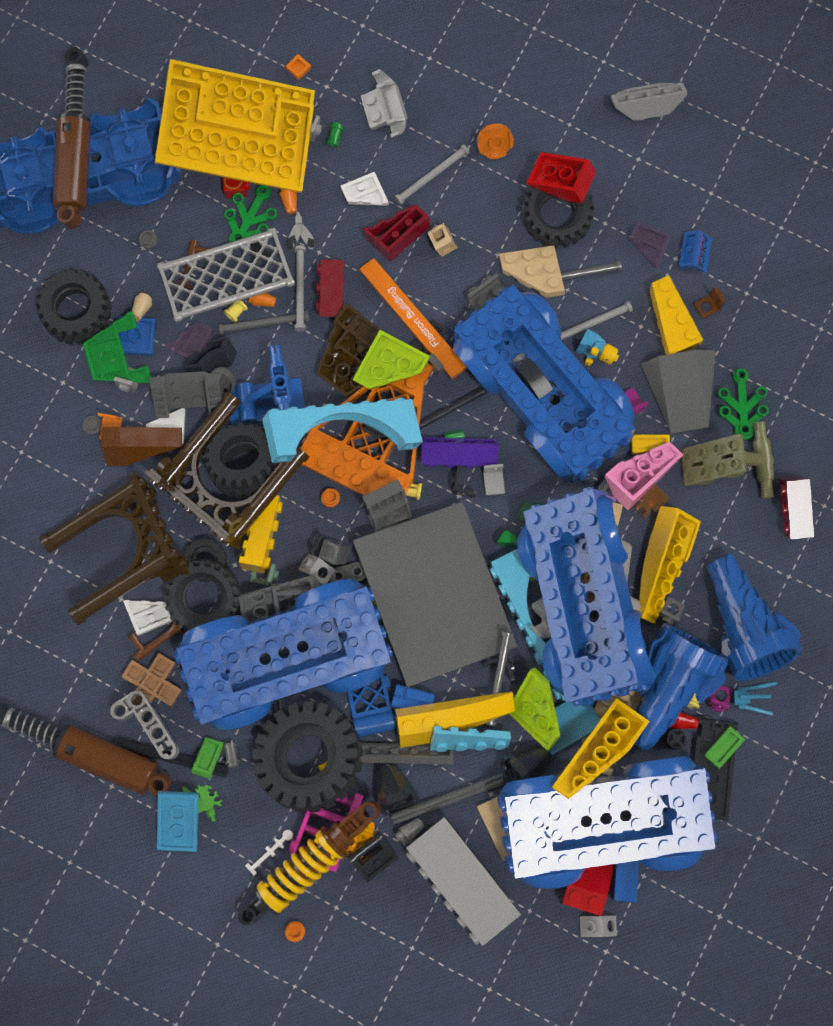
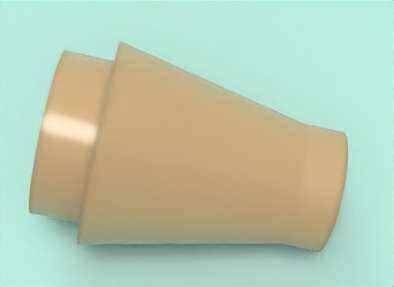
[132,293,152,322]

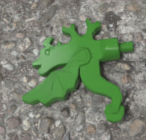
[183,785,222,822]

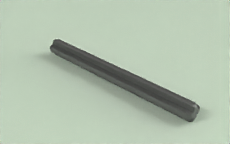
[391,775,503,824]

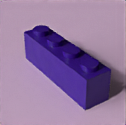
[421,437,499,468]

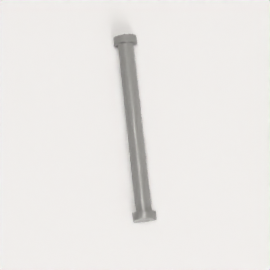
[394,144,470,205]
[294,245,306,332]
[561,301,633,340]

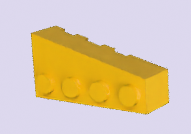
[649,275,703,355]
[239,495,283,574]

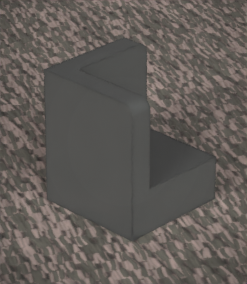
[319,539,351,564]

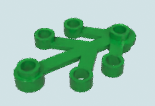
[224,185,277,248]
[717,368,769,440]

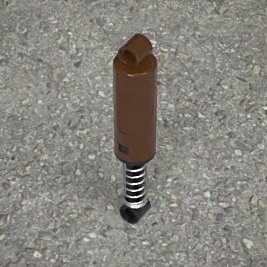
[53,47,91,229]
[0,702,172,796]

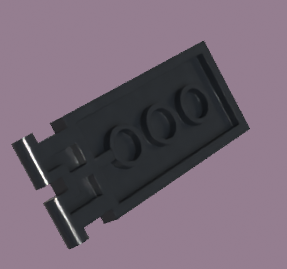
[694,717,738,821]

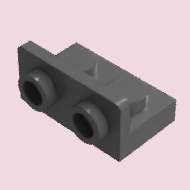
[467,273,505,310]

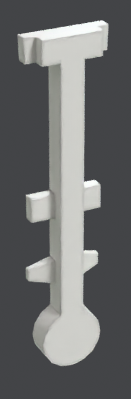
[245,830,293,876]

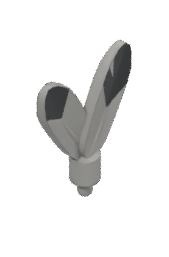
[287,211,315,250]

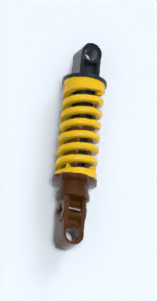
[238,801,381,926]

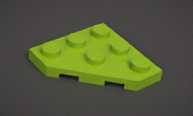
[353,330,430,390]
[509,668,560,751]

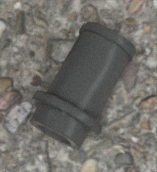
[224,742,241,769]

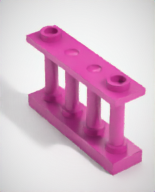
[289,793,364,872]

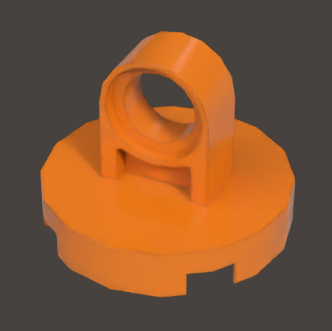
[477,124,514,159]

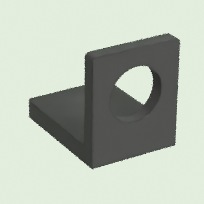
[658,597,685,626]

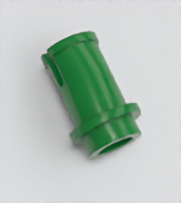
[327,122,344,147]

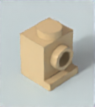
[427,223,458,257]

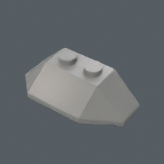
[611,83,687,121]

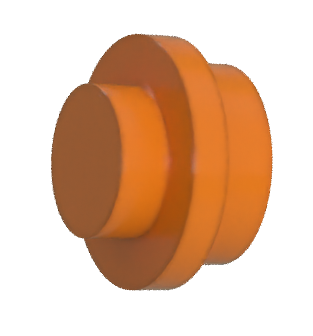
[321,488,340,507]
[285,921,305,942]

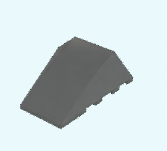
[641,350,716,434]
[238,575,319,622]

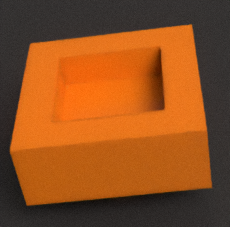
[285,54,311,80]

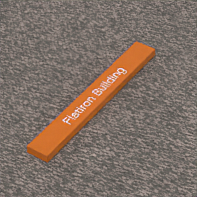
[359,258,467,380]

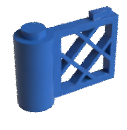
[348,673,397,737]

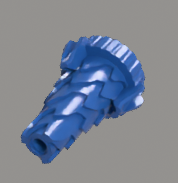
[706,554,803,681]
[634,623,729,751]

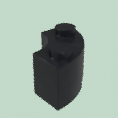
[184,337,237,373]

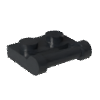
[347,831,399,883]

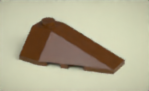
[101,427,182,466]

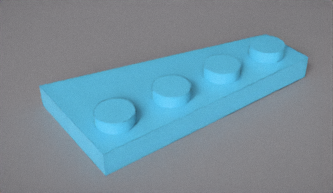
[430,726,511,752]

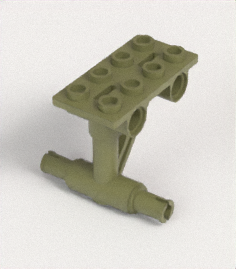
[681,422,774,499]

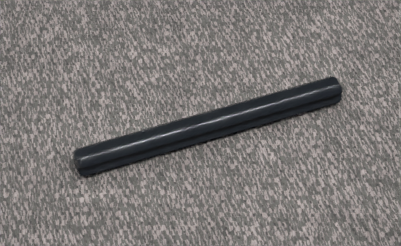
[114,737,229,778]

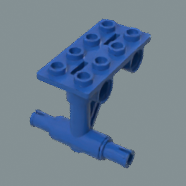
[230,345,305,426]

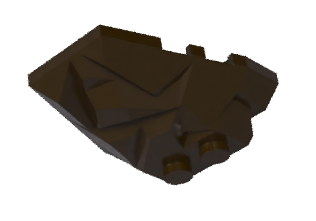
[316,303,383,397]

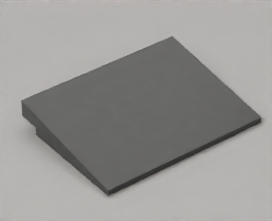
[353,502,517,687]

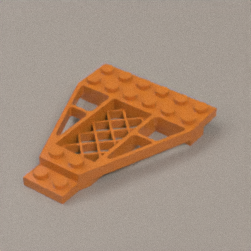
[300,364,433,496]

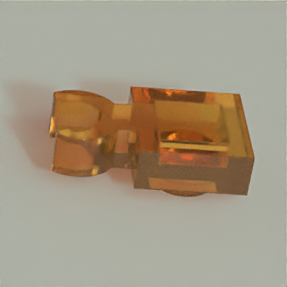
[635,485,669,519]

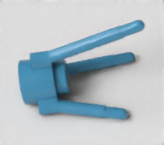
[733,682,777,716]

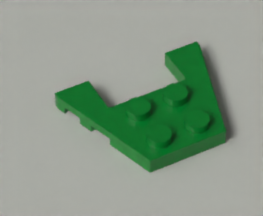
[83,311,152,383]

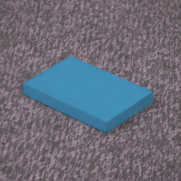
[550,702,600,755]
[157,791,199,852]

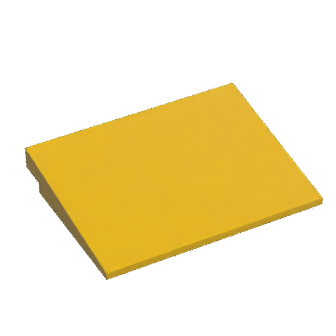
[155,59,315,193]

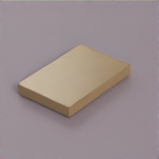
[477,797,508,862]

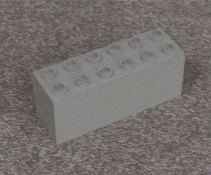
[406,817,521,946]

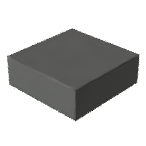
[427,354,444,377]

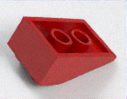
[526,152,596,203]
[561,864,614,916]

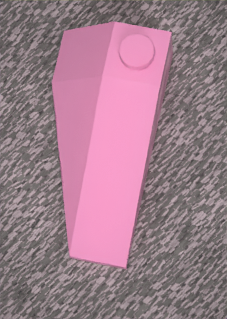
[605,442,683,510]

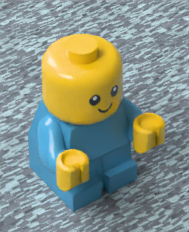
[576,329,619,366]

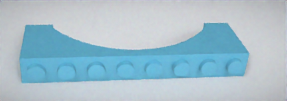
[262,398,423,463]
[489,549,565,702]

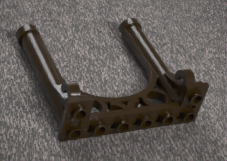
[145,391,310,549]
[40,472,190,625]

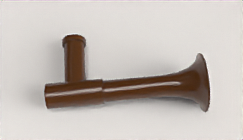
[175,240,211,291]
[128,620,185,662]

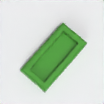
[704,726,745,769]
[192,737,224,779]

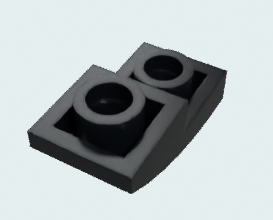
[514,358,553,400]

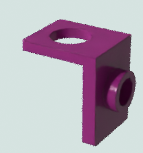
[624,388,649,416]
[707,686,733,713]

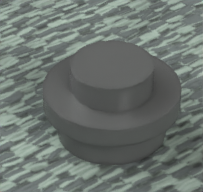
[139,230,157,249]
[83,416,102,435]

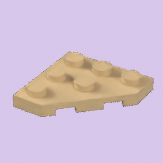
[499,245,565,298]

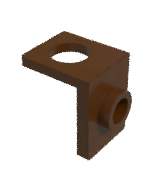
[693,286,726,319]

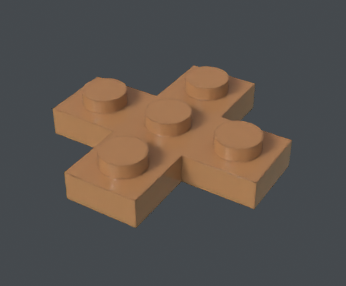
[121,653,182,714]

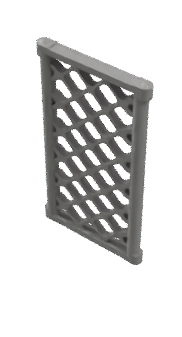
[157,227,295,322]

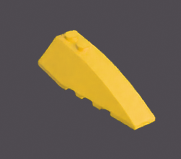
[640,506,701,624]
[395,691,515,748]
[552,698,650,800]

